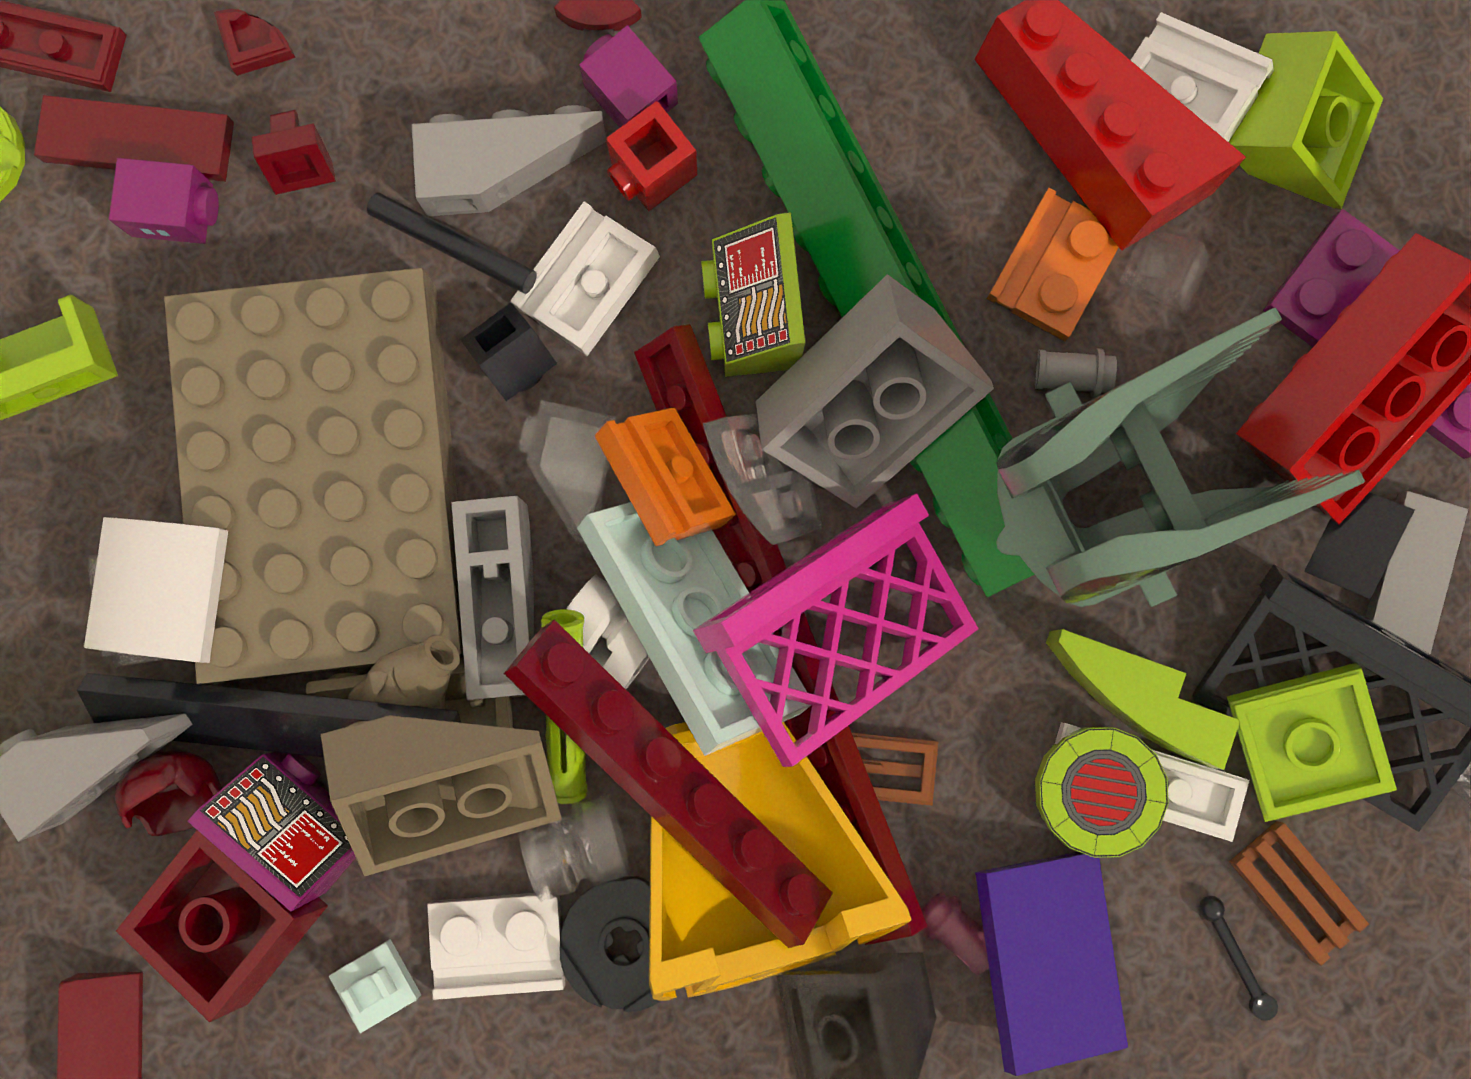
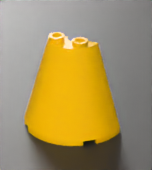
[649,722,911,1001]

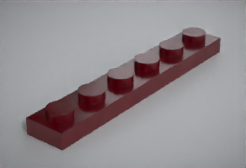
[503,620,833,948]

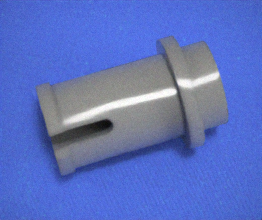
[1035,348,1117,399]

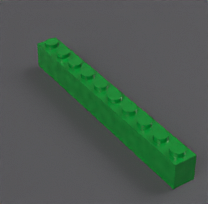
[698,0,1035,597]

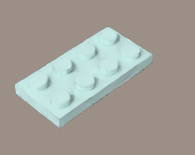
[577,502,811,756]

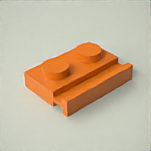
[986,188,1119,342]
[594,407,736,546]

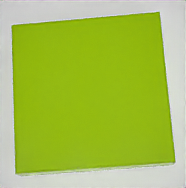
[1226,663,1397,822]

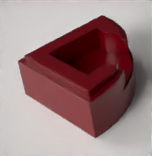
[554,0,642,31]
[214,9,296,76]

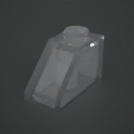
[520,400,619,546]

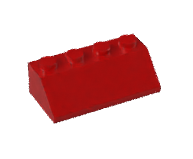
[1235,233,1471,524]

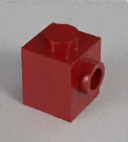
[606,101,698,212]

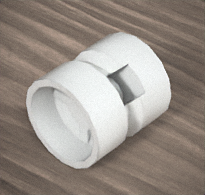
[567,575,649,689]

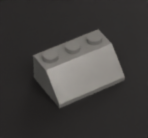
[756,274,994,508]

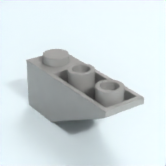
[412,105,607,216]

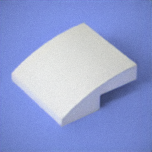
[84,517,228,663]

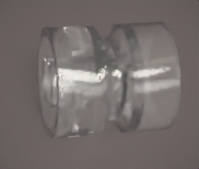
[519,793,631,902]

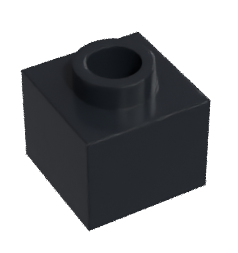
[460,303,557,401]

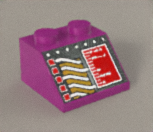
[187,752,356,911]

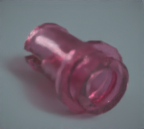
[922,892,989,975]

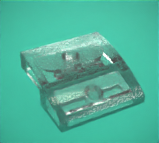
[703,414,824,545]

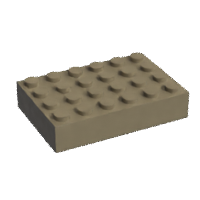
[164,268,463,684]

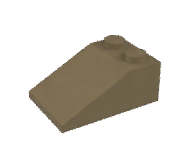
[321,715,562,877]

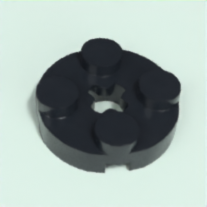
[560,876,660,1012]

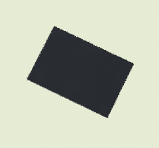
[1304,492,1415,599]

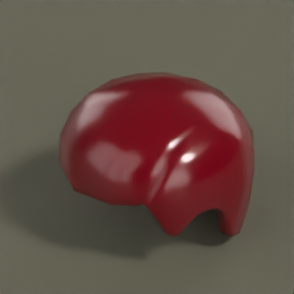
[115,751,222,836]

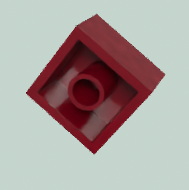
[116,830,328,1022]

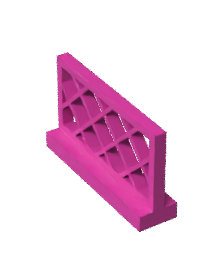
[693,493,979,767]

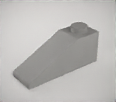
[451,496,534,700]
[0,713,193,842]

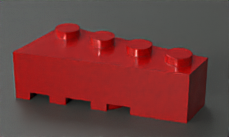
[974,0,1246,251]

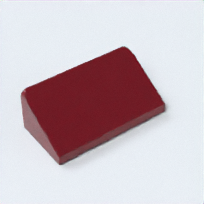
[57,972,143,1079]

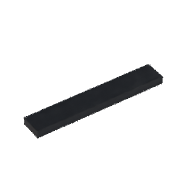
[77,673,461,757]

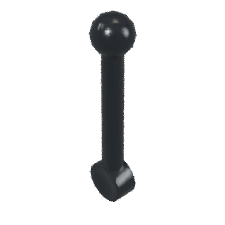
[1199,896,1278,1021]

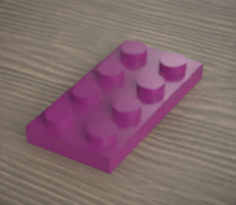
[1263,208,1471,459]

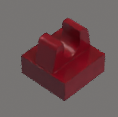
[252,110,336,195]

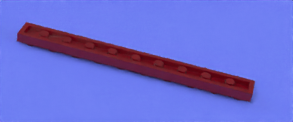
[634,324,928,945]

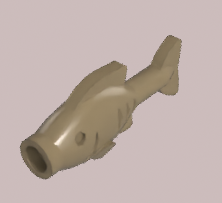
[348,635,460,709]

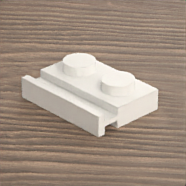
[1131,12,1274,142]
[511,202,660,356]
[427,891,565,1000]

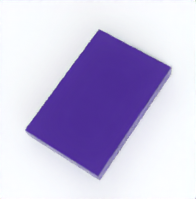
[975,852,1128,1076]

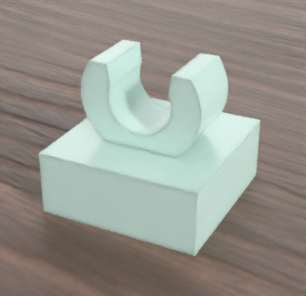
[329,939,421,1033]

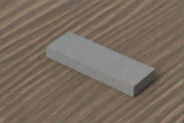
[1360,491,1468,688]

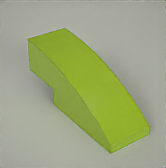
[1046,629,1240,770]

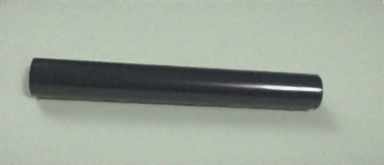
[367,192,537,294]

